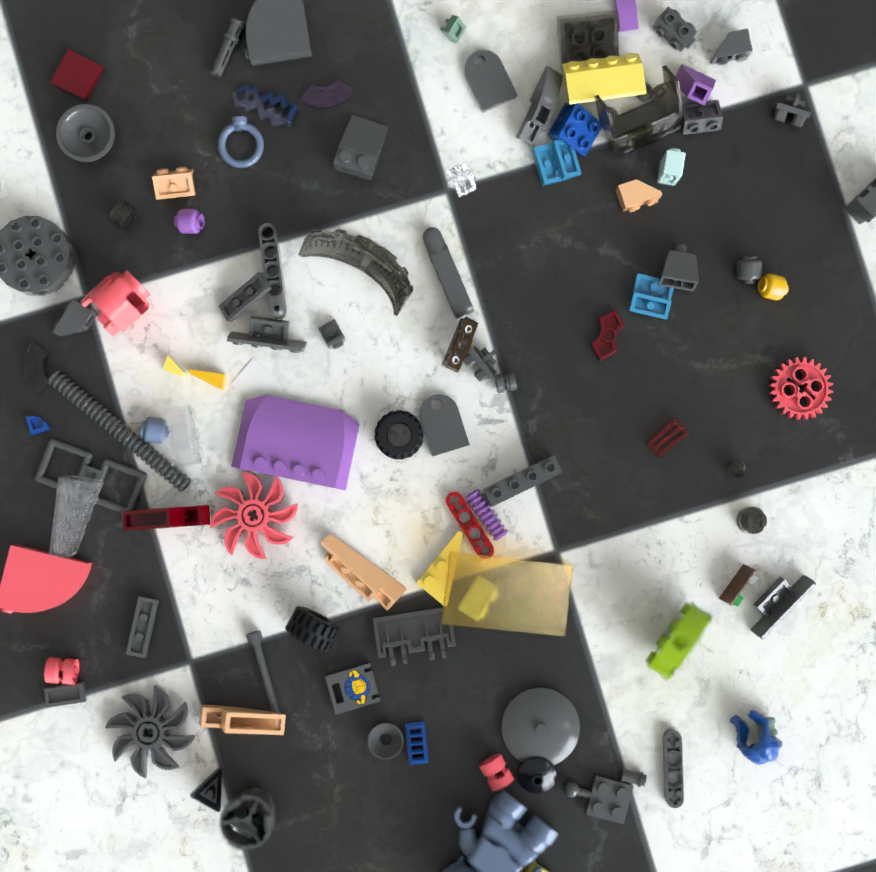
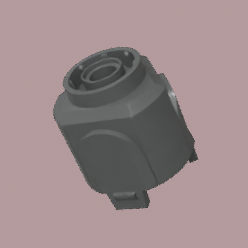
[220,787,275,851]

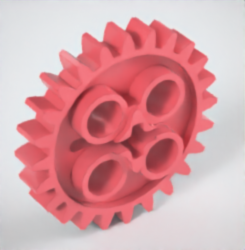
[768,357,833,420]

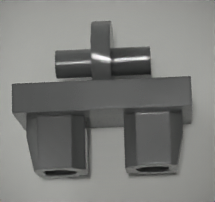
[773,93,811,127]
[463,346,497,382]

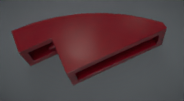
[122,505,210,531]

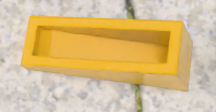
[188,369,226,391]

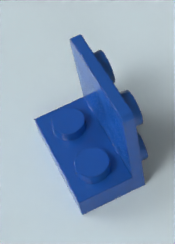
[546,103,603,157]

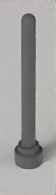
[246,630,280,713]

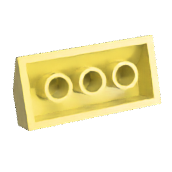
[562,53,646,105]

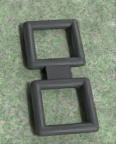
[35,438,147,513]

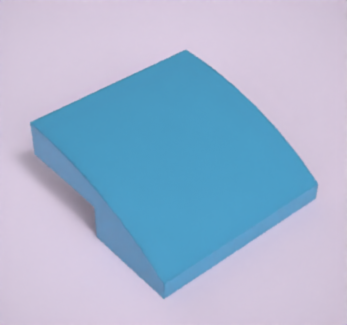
[531,140,582,186]
[629,273,674,320]

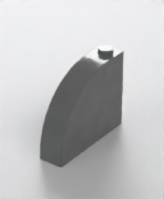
[244,0,312,66]

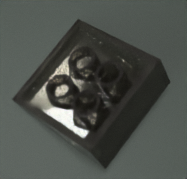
[557,10,619,71]

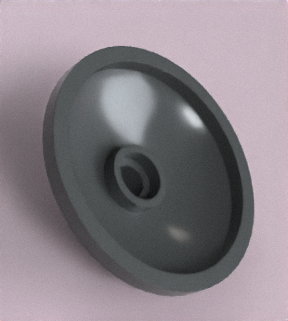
[56,104,115,162]

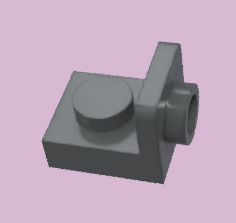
[318,319,346,350]

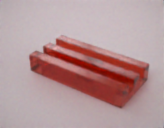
[647,418,689,458]

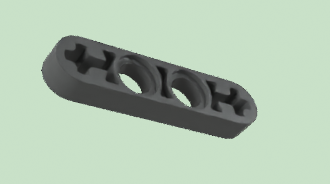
[663,729,684,808]

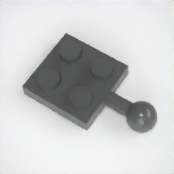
[564,774,634,824]

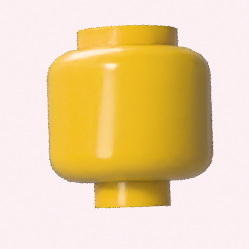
[758,274,789,300]

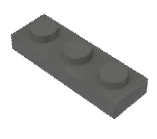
[219,272,272,322]
[126,596,159,658]

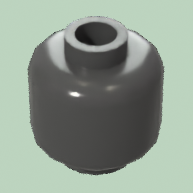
[736,256,762,284]

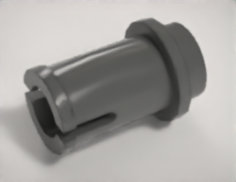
[621,769,647,787]

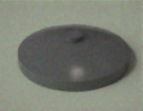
[501,687,580,765]

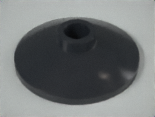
[517,757,557,794]

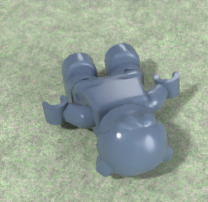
[443,788,559,872]

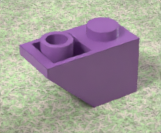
[673,64,716,105]

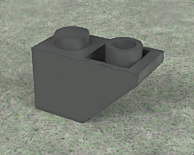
[710,28,753,66]
[53,299,98,337]

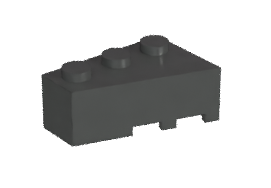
[844,178,876,225]

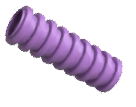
[465,489,508,541]

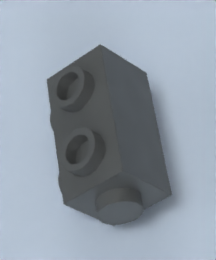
[653,6,697,52]

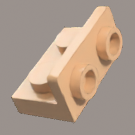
[152,167,196,200]

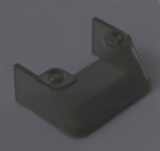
[595,65,684,155]

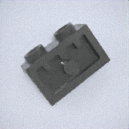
[680,100,723,135]

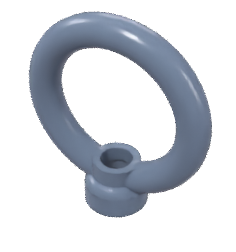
[218,116,264,168]

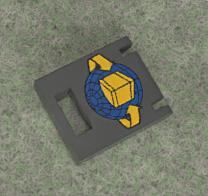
[325,662,381,715]

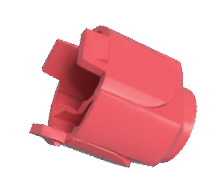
[80,270,151,336]

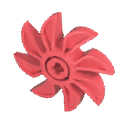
[210,472,298,559]

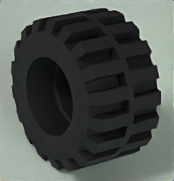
[374,410,424,460]
[285,606,340,651]

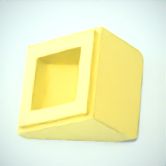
[163,355,186,376]

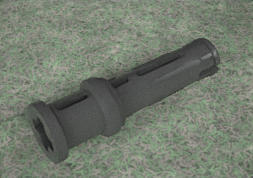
[210,18,246,77]

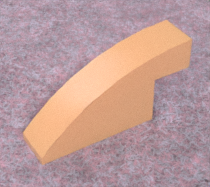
[199,704,286,735]

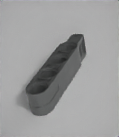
[258,223,287,319]
[423,227,474,319]

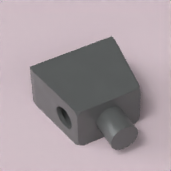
[658,244,699,292]

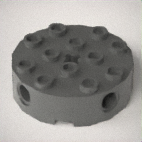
[0,216,76,296]

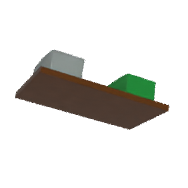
[719,564,759,606]

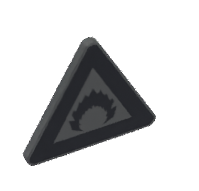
[190,768,222,812]

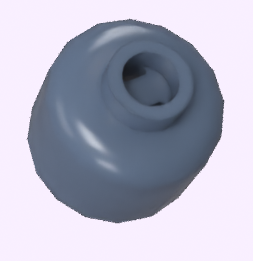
[140,417,170,443]

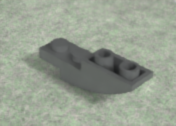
[516,66,563,147]

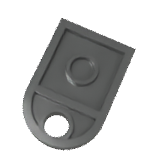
[465,50,517,113]
[420,394,470,456]

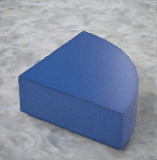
[25,415,51,435]

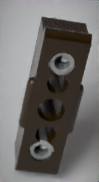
[441,317,478,373]

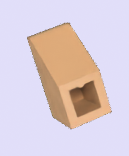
[616,179,662,212]

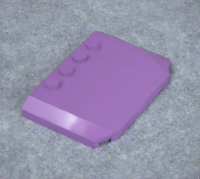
[231,395,360,490]

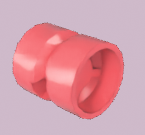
[44,657,80,685]
[479,753,514,791]

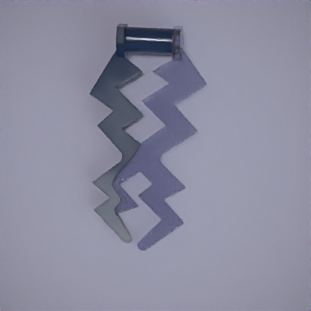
[232,84,298,127]

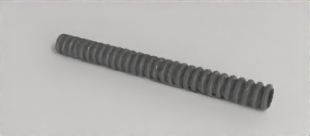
[48,370,191,492]

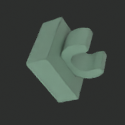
[440,15,466,43]

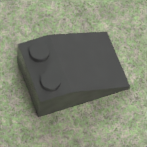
[333,115,389,181]

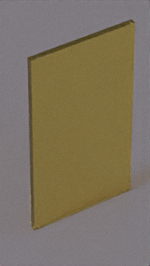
[441,552,573,636]

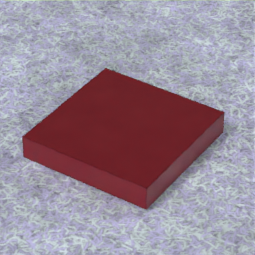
[51,49,104,101]

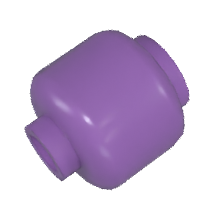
[174,209,204,234]

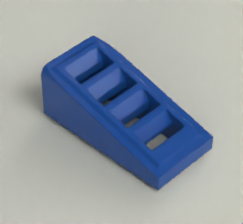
[405,721,429,765]

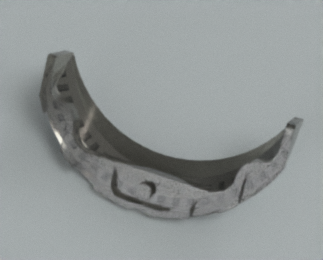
[298,229,413,316]

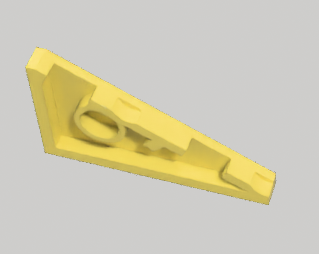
[416,530,463,607]

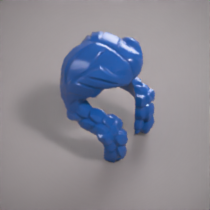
[730,710,782,765]

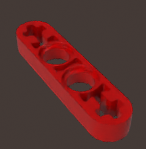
[446,492,494,559]

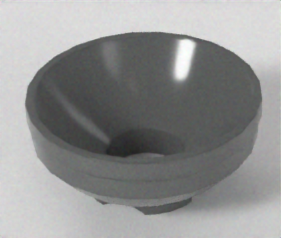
[367,722,404,759]

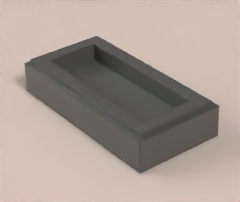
[44,682,87,708]

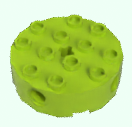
[645,602,712,681]

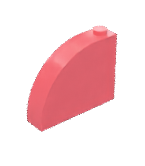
[0,545,92,613]

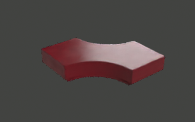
[591,309,625,362]

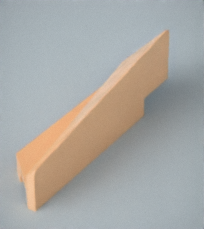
[320,534,406,611]

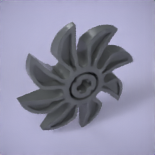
[105,685,196,778]

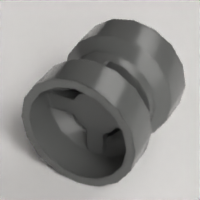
[494,371,517,393]

